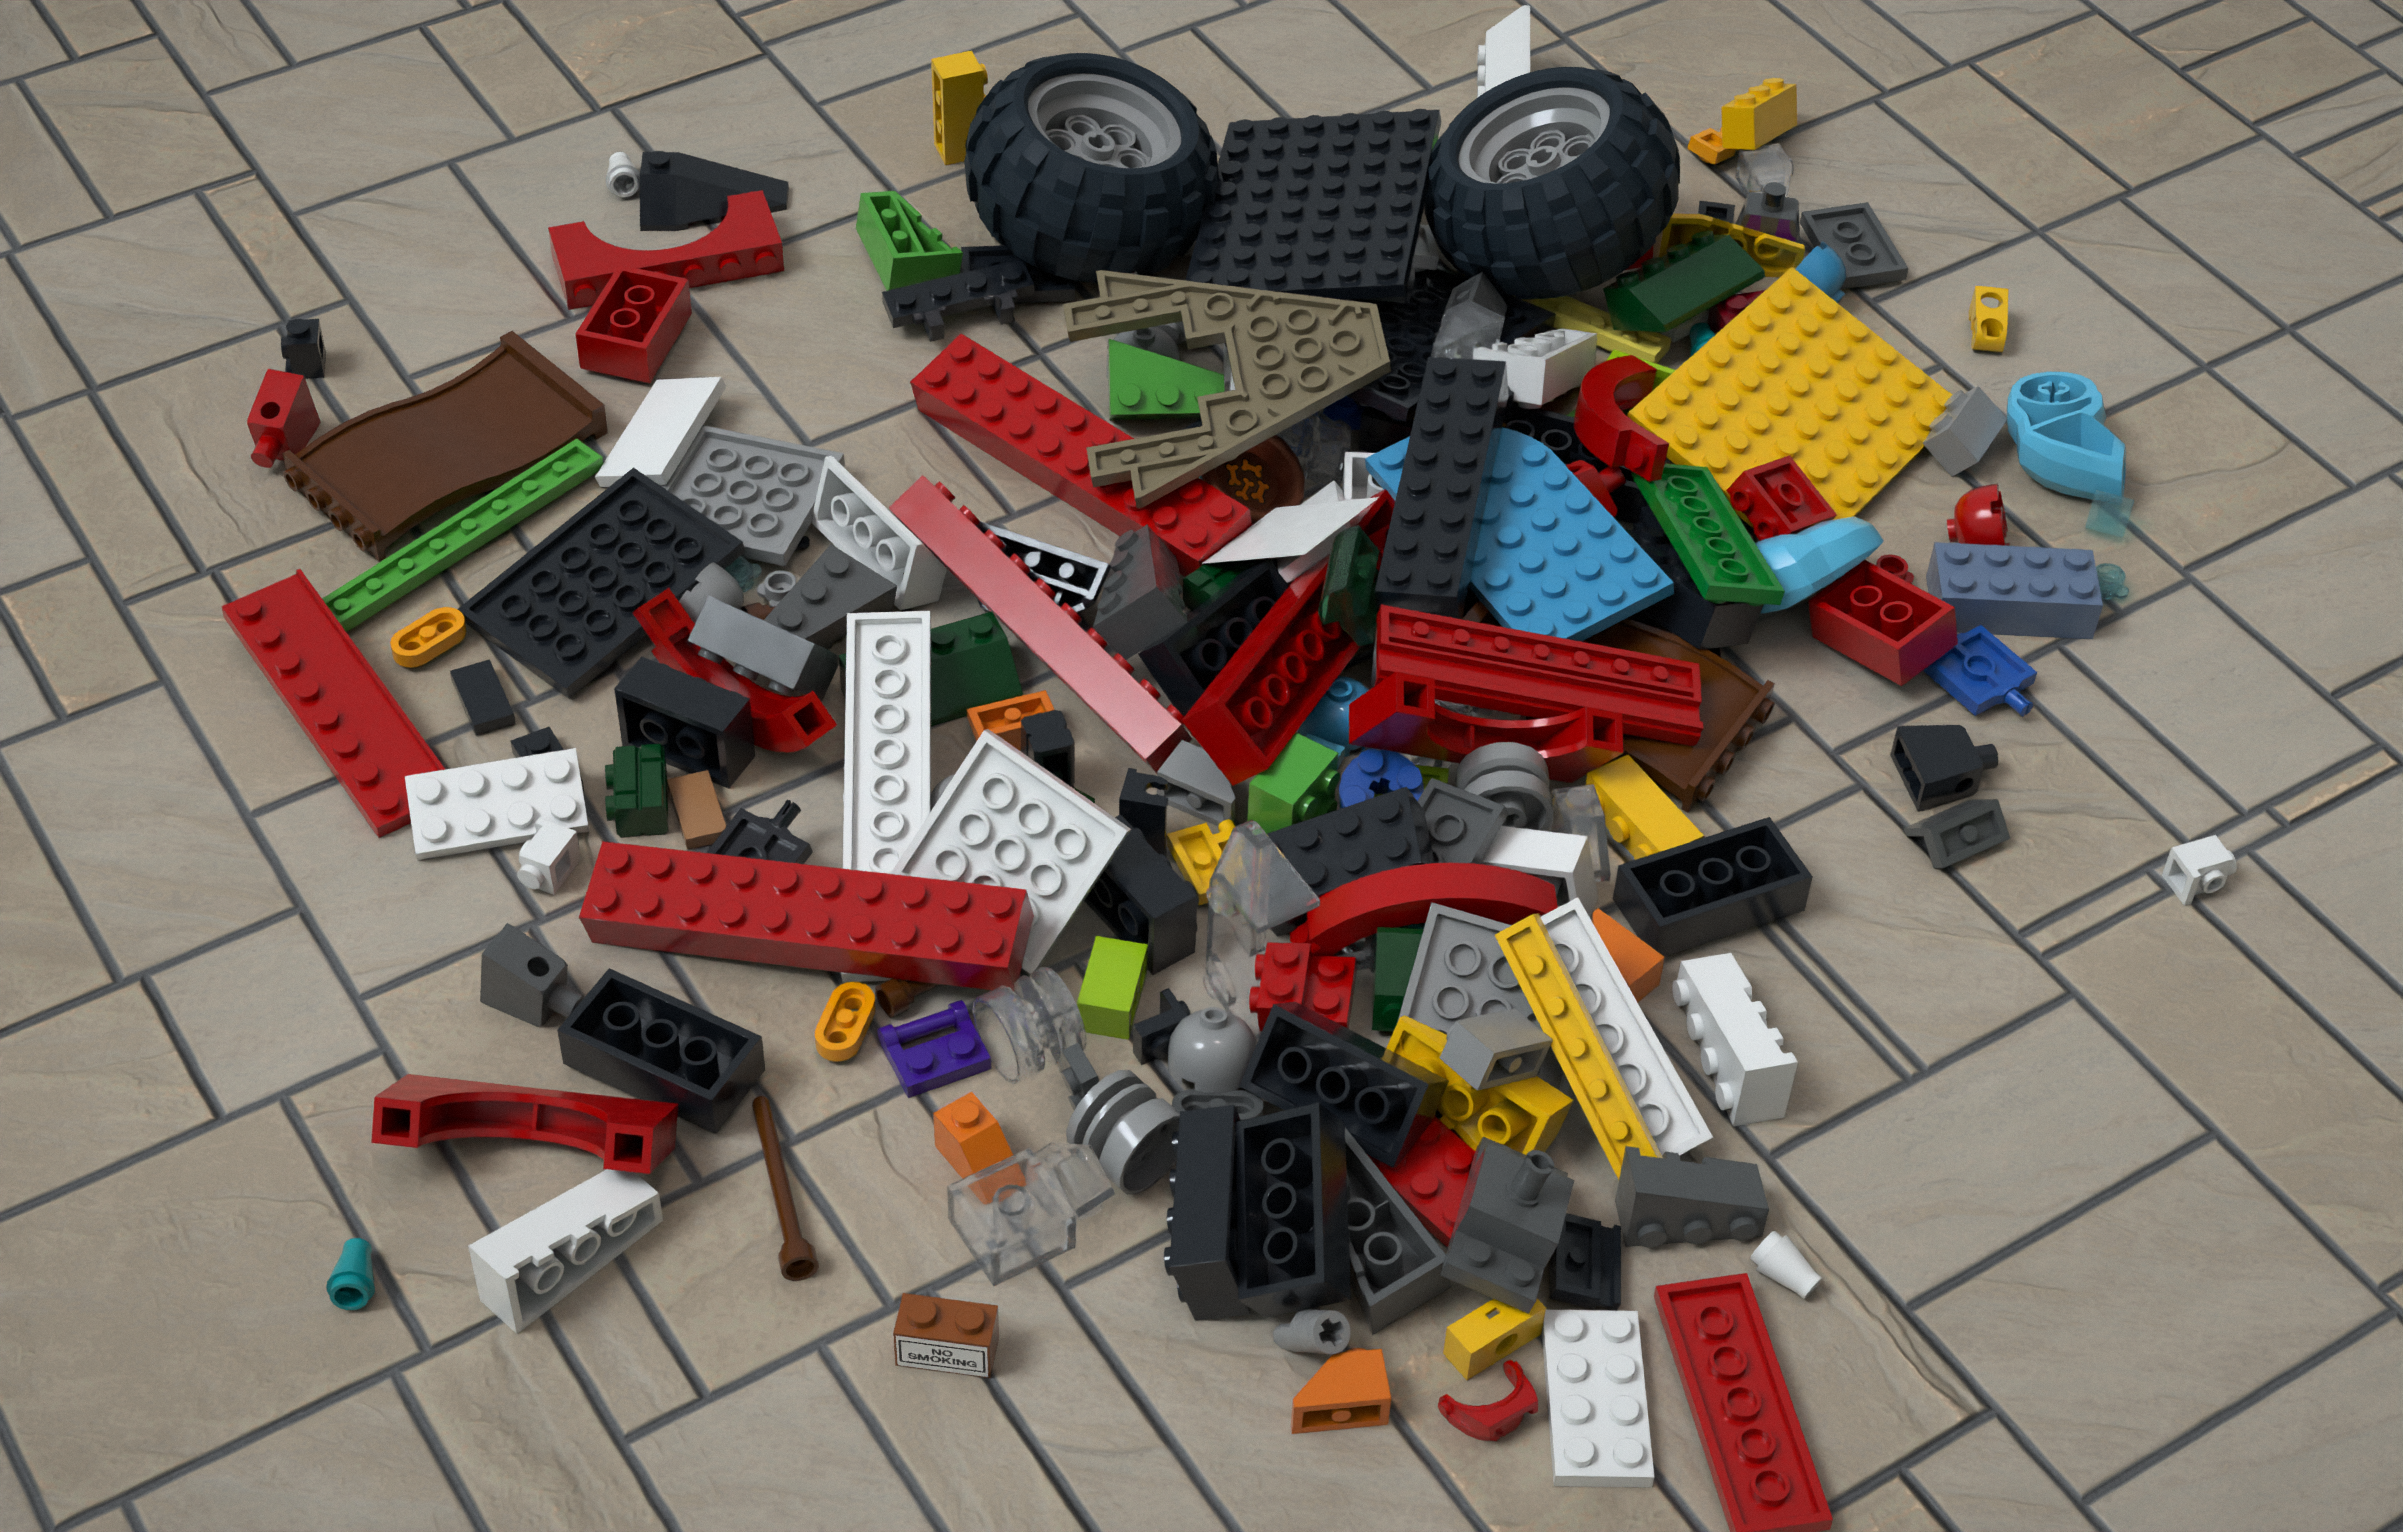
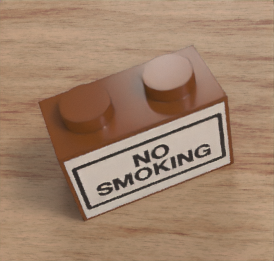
[893,1293,999,1378]

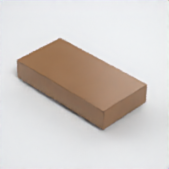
[667,770,726,849]

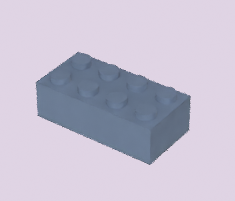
[1926,542,2103,639]

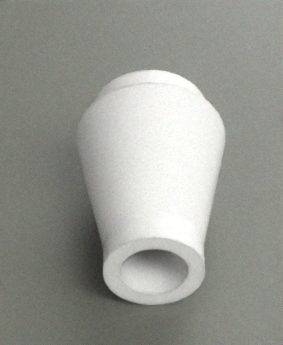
[606,152,640,197]
[1750,1231,1822,1299]

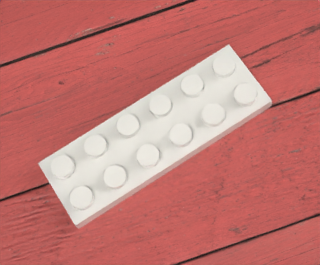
[1497,897,1713,1156]

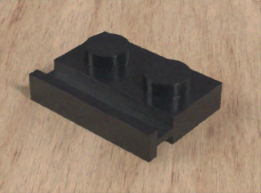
[1549,1213,1621,1311]

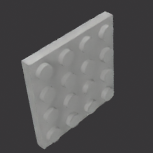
[662,425,845,566]
[1397,903,1570,1095]

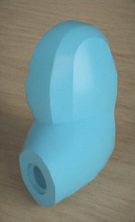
[2007,372,2126,504]
[1755,516,1884,614]

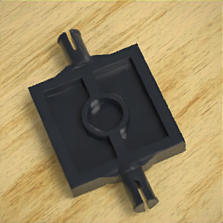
[707,800,813,864]

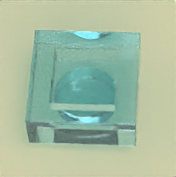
[2085,490,2134,538]

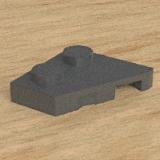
[1058,1043,1099,1110]

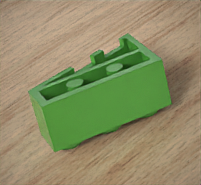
[856,191,963,291]
[1107,339,1225,420]

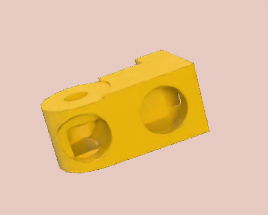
[1969,285,2008,352]

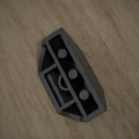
[976,521,1111,614]

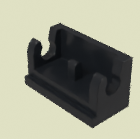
[1119,768,1168,856]

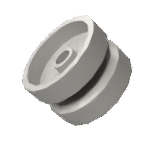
[1456,742,1554,831]

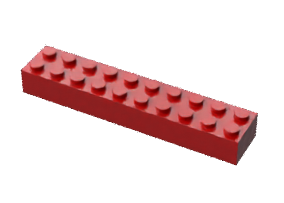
[910,334,1252,577]
[1181,489,1395,786]
[579,841,1034,993]

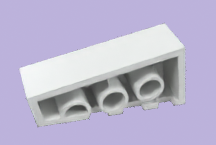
[1473,328,1597,409]
[1479,826,1598,917]
[1672,953,1798,1127]
[468,1169,663,1334]

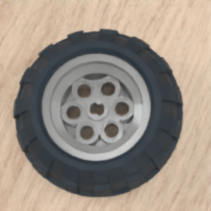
[964,53,1218,283]
[1424,67,1680,299]

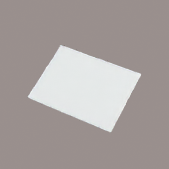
[1202,497,1379,564]

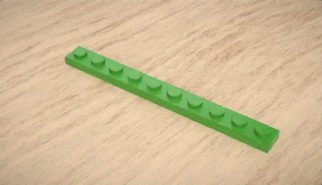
[322,439,603,632]

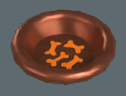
[1201,435,1305,524]

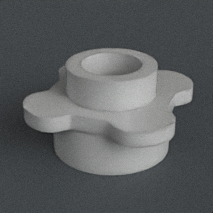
[757,571,796,607]

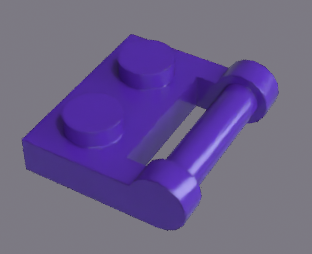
[877,1000,992,1098]

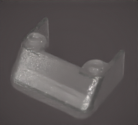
[1203,820,1320,1040]

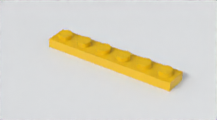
[1495,913,1663,1180]

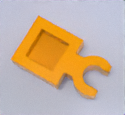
[1687,127,1740,165]

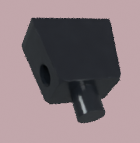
[1890,725,1998,812]

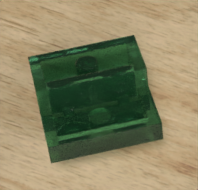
[1318,525,1379,646]

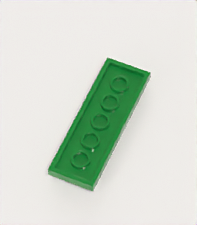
[1631,464,1785,606]

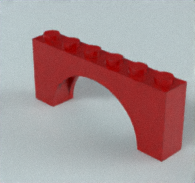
[548,190,784,310]
[1349,671,1623,783]
[371,1074,678,1174]

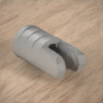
[1273,1309,1351,1354]

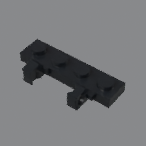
[882,259,1034,342]

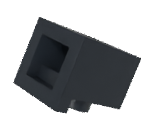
[281,319,326,379]

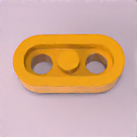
[390,607,467,668]
[815,982,876,1061]

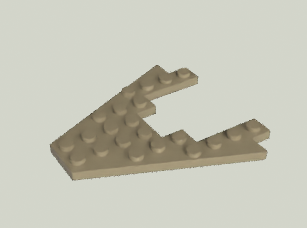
[1063,270,1391,508]

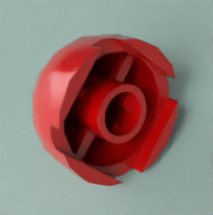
[1947,483,2010,546]

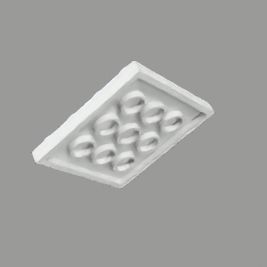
[890,729,1131,975]

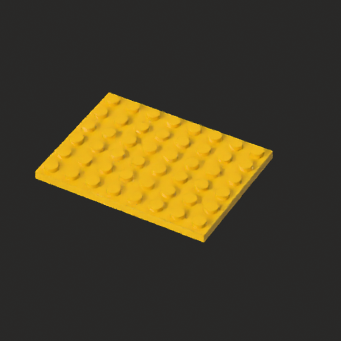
[1627,267,1952,529]

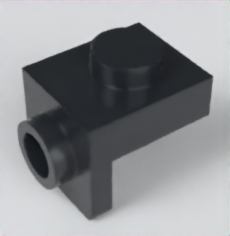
[1133,988,1191,1065]

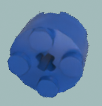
[1338,748,1424,809]

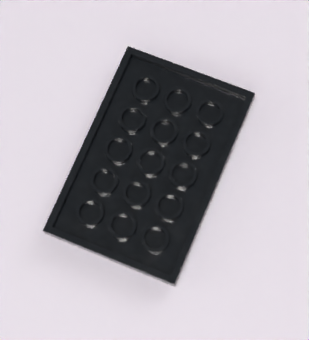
[457,467,745,699]

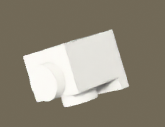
[517,817,581,895]
[2162,835,2237,906]

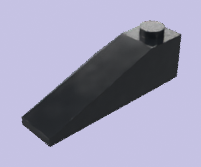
[640,151,789,231]

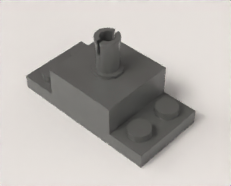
[1440,1137,1574,1314]

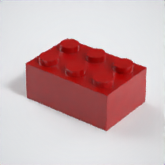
[575,265,692,383]
[1808,560,1958,686]

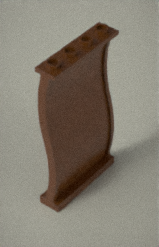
[283,331,608,562]
[1462,600,1775,813]

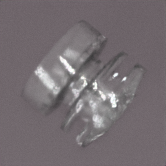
[973,967,1087,1084]

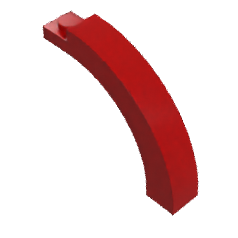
[1574,355,1669,481]
[633,588,837,753]
[1290,863,1558,956]

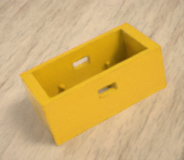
[1443,1298,1546,1380]

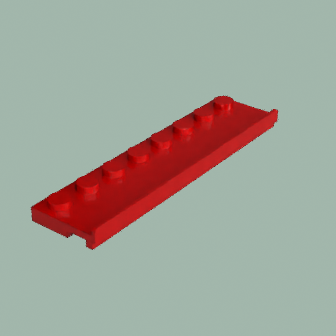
[221,569,445,838]
[1375,604,1704,746]

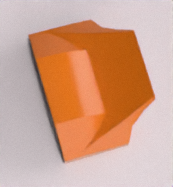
[967,690,1055,751]

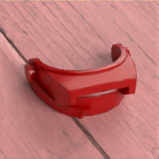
[1438,1360,1538,1441]

